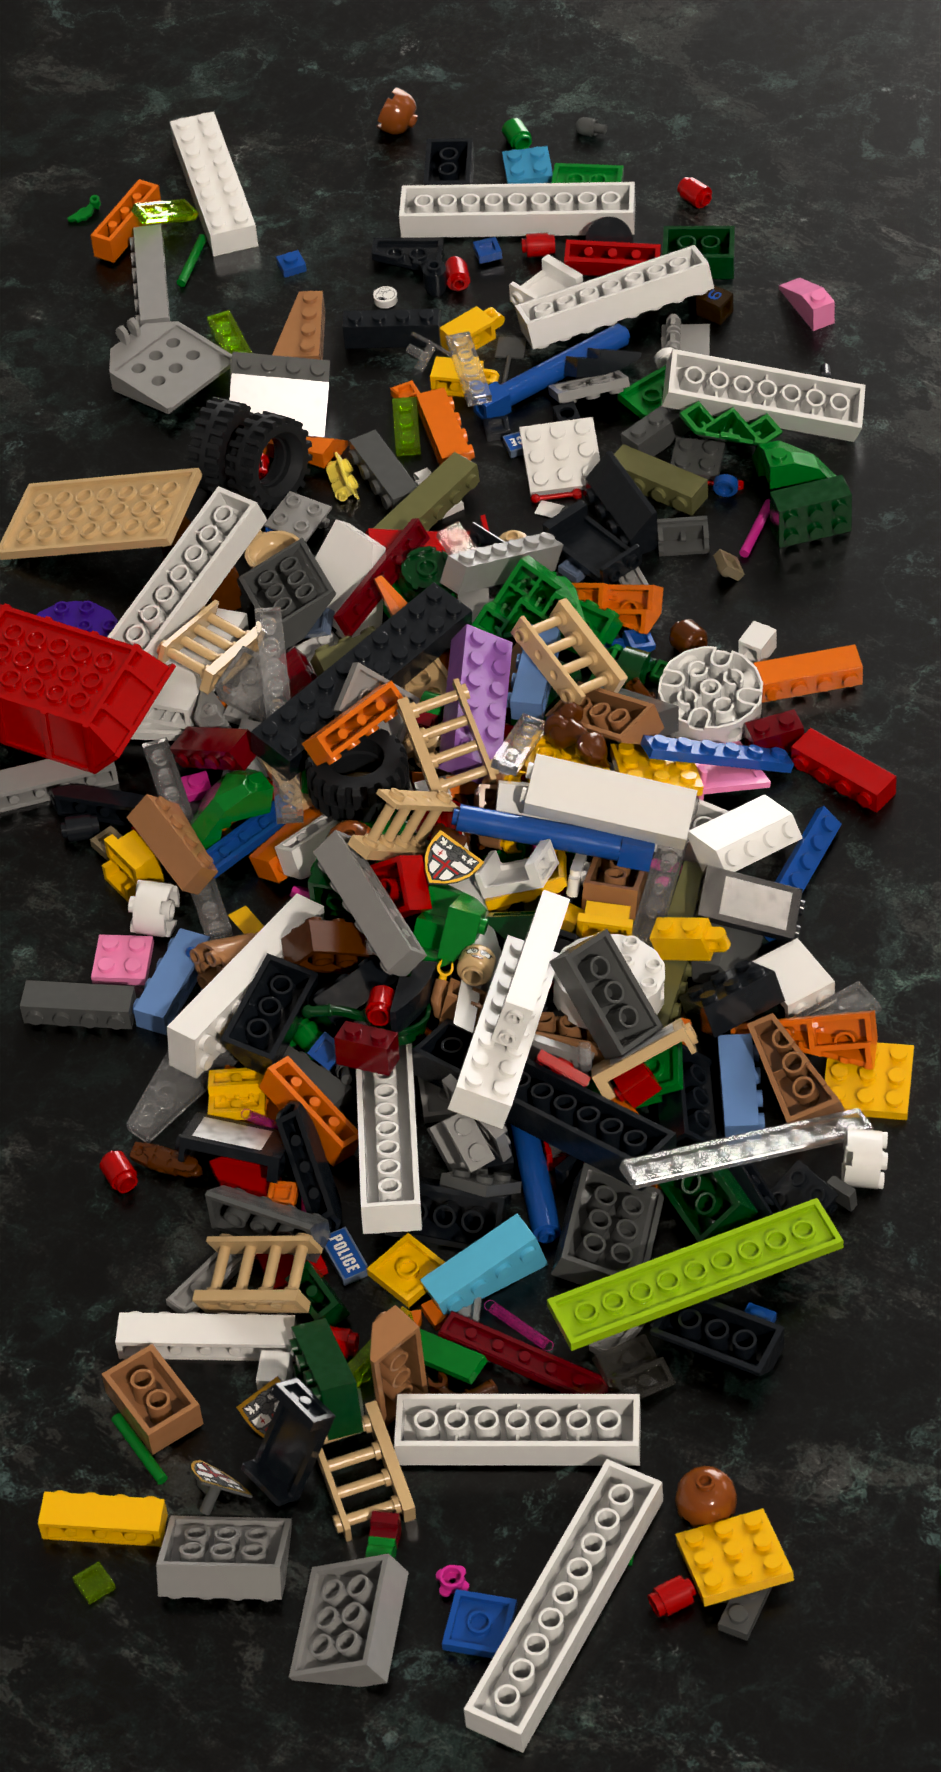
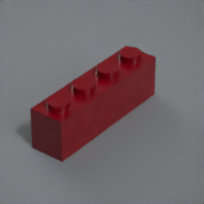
[169,726,257,771]

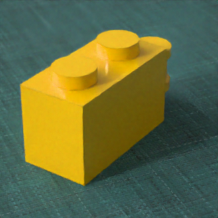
[439,306,505,359]
[430,356,499,398]
[649,917,731,961]

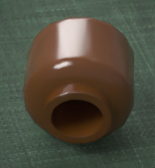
[669,619,708,653]

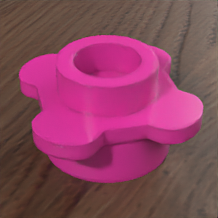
[436,1565,469,1597]

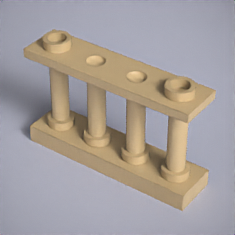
[511,598,628,705]
[156,600,267,694]
[397,678,499,793]
[347,788,460,860]
[192,1233,323,1313]
[317,1400,416,1542]

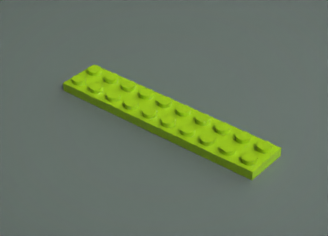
[547,1198,844,1351]

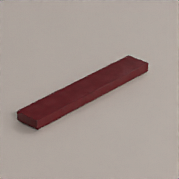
[333,518,430,636]
[438,1311,612,1394]

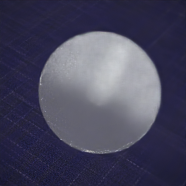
[406,332,454,372]

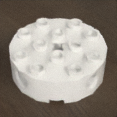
[658,646,763,743]
[553,932,665,1029]

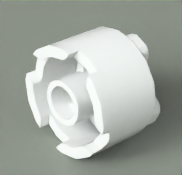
[128,880,180,937]
[841,1129,888,1189]

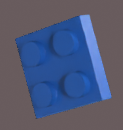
[442,1589,517,1659]

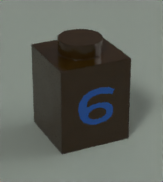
[695,285,733,325]

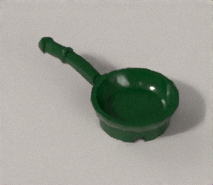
[398,546,454,650]
[301,1003,431,1046]

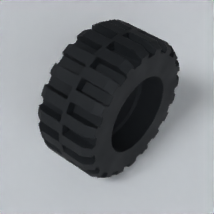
[305,728,410,823]

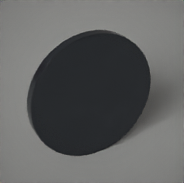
[586,216,633,243]

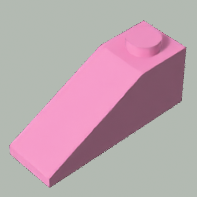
[779,278,835,331]

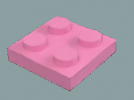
[91,935,154,986]

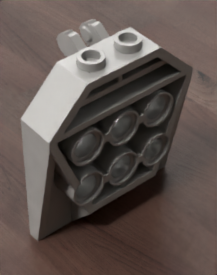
[109,317,232,414]

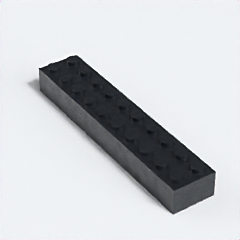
[251,582,472,781]
[412,1018,677,1192]

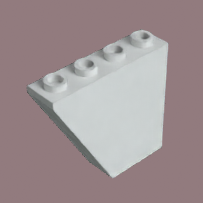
[315,519,386,638]

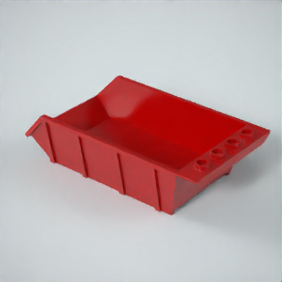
[0,603,176,774]

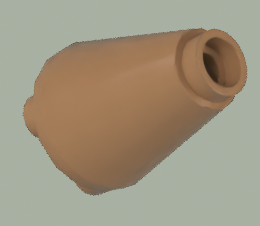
[189,932,259,989]

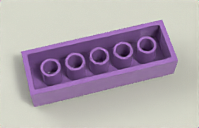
[438,624,513,784]

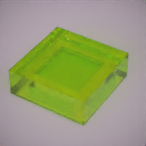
[72,1561,116,1605]

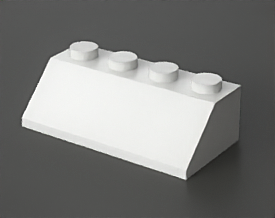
[687,795,803,872]

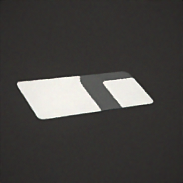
[535,500,568,518]

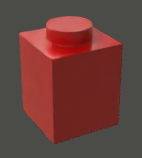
[613,1062,662,1109]

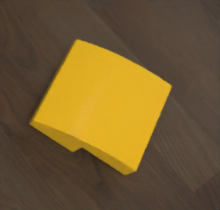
[208,1068,266,1120]

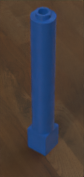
[472,323,630,420]
[451,804,655,872]
[510,1124,561,1243]

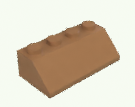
[545,681,664,745]
[370,1305,428,1427]

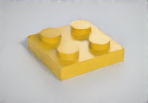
[367,1233,445,1308]

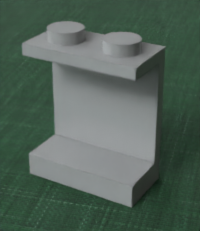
[427,1113,495,1173]

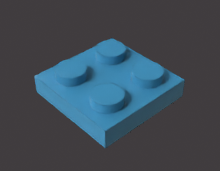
[502,146,553,184]

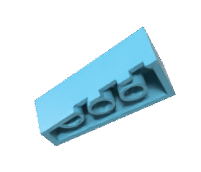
[420,1214,548,1315]

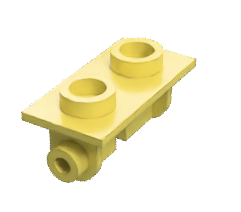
[326,452,360,501]

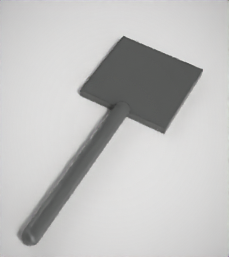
[495,337,527,383]

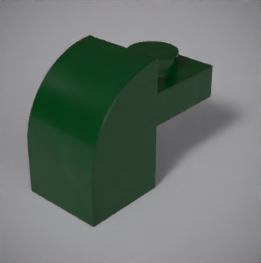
[617,646,657,689]

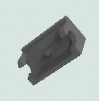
[657,516,710,557]

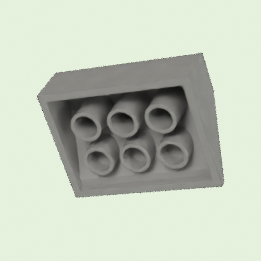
[156,1516,292,1601]
[289,1554,409,1687]

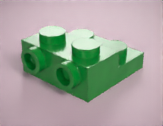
[560,599,623,658]
[636,1041,683,1109]

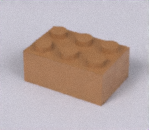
[581,857,651,920]
[101,1344,204,1455]

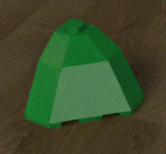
[679,401,783,446]
[752,440,836,489]
[472,555,577,638]
[190,768,274,850]
[399,884,489,977]

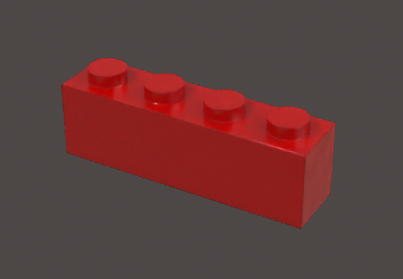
[564,239,661,276]
[791,728,897,813]

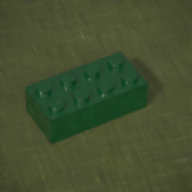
[288,1318,364,1441]

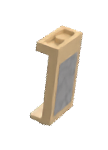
[591,1018,698,1100]

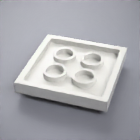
[519,417,600,497]

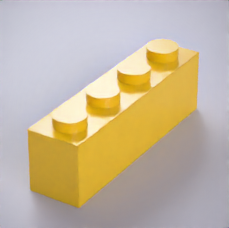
[38,1490,168,1547]

